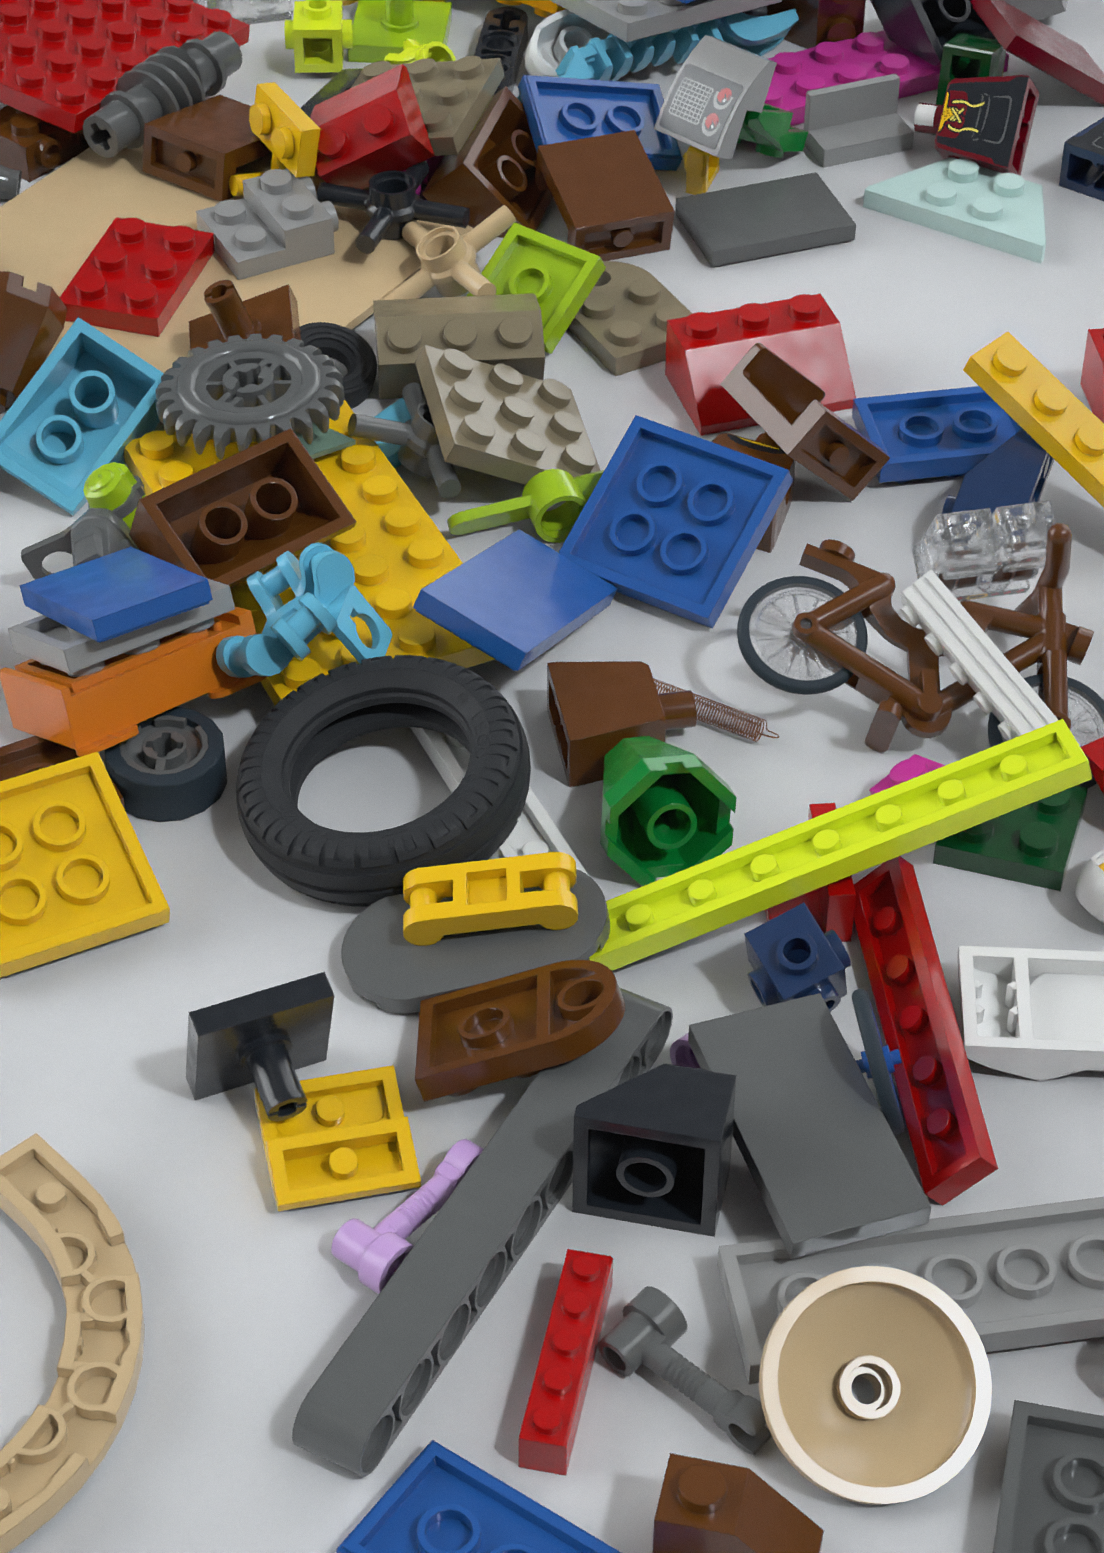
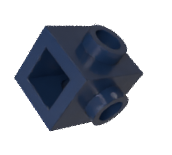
[744,902,851,1012]

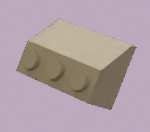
[373,293,545,399]

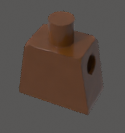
[547,661,697,787]

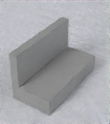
[804,74,914,168]

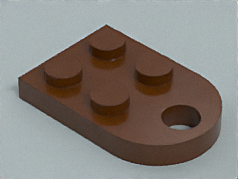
[414,960,625,1102]

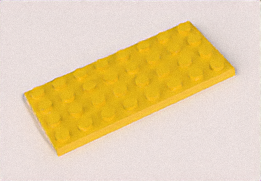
[124,399,494,705]

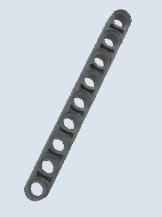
[292,987,673,1477]

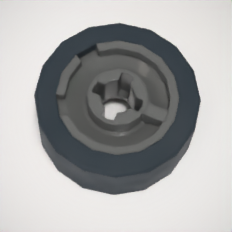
[105,707,227,822]

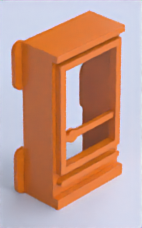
[0,607,266,756]

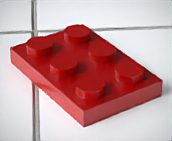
[59,217,215,337]

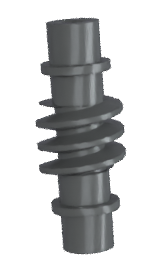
[83,31,242,158]

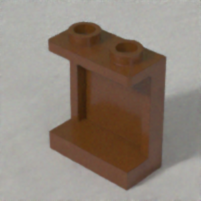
[142,95,272,201]
[535,130,675,261]
[721,342,890,501]

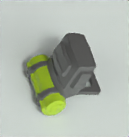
[21,462,145,580]

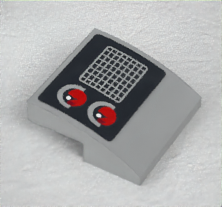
[654,35,777,160]

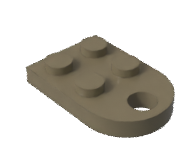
[568,261,693,377]

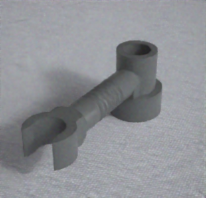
[598,1286,772,1455]

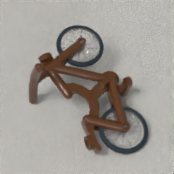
[737,523,1104,789]

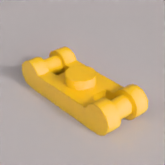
[403,852,578,946]

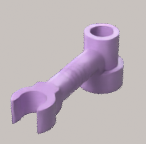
[331,1139,483,1294]

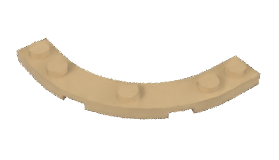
[0,1133,145,1553]

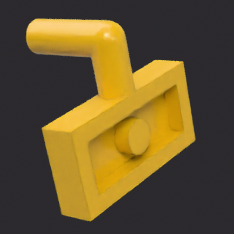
[229,82,320,196]

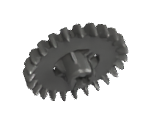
[155,334,344,460]

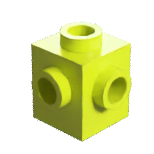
[285,0,353,73]

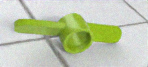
[447,469,604,543]

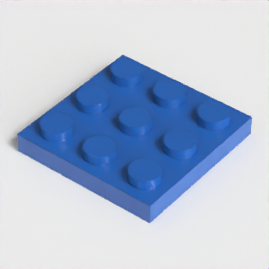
[558,415,793,629]

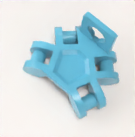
[216,542,392,678]

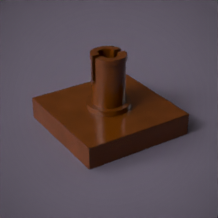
[189,280,301,381]

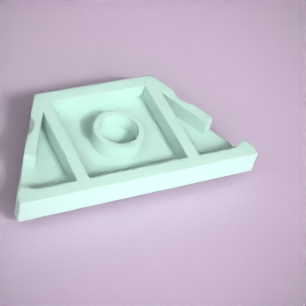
[863,157,1046,264]

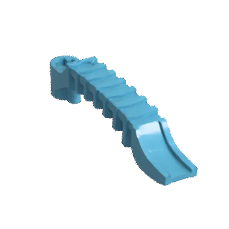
[517,9,799,103]

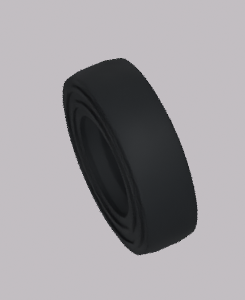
[280,322,377,409]

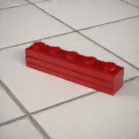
[518,1249,613,1476]

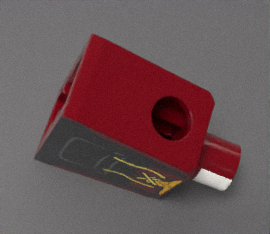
[914,75,1040,176]

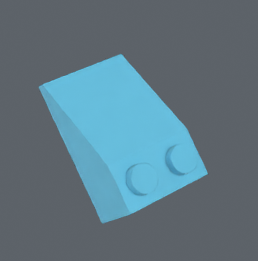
[0,317,164,516]

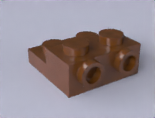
[0,105,90,182]

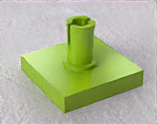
[348,0,452,63]

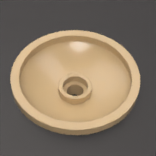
[759,1266,992,1505]

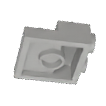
[196,169,339,280]

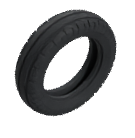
[236,655,531,907]

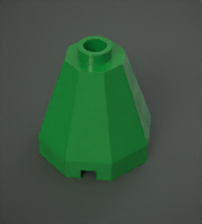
[600,736,737,886]

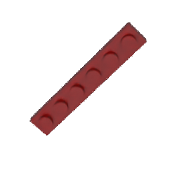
[854,856,998,1206]

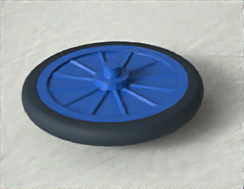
[852,989,904,1135]

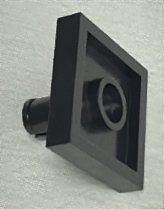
[186,972,335,1121]

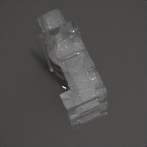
[912,500,1055,601]

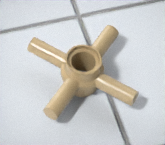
[383,205,517,300]

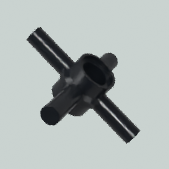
[317,160,470,254]

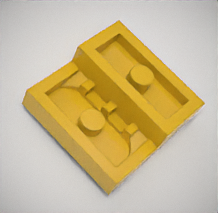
[255,1065,421,1211]

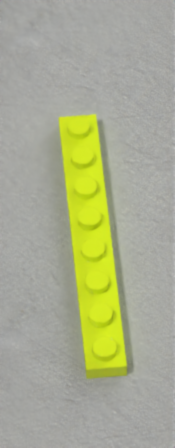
[589,719,1092,971]

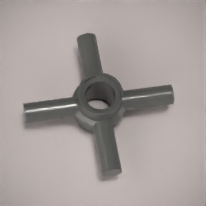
[348,383,461,498]

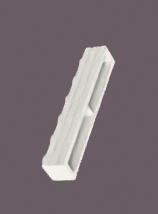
[900,569,1080,746]

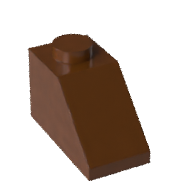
[652,1453,824,1553]

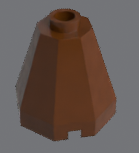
[0,271,67,414]

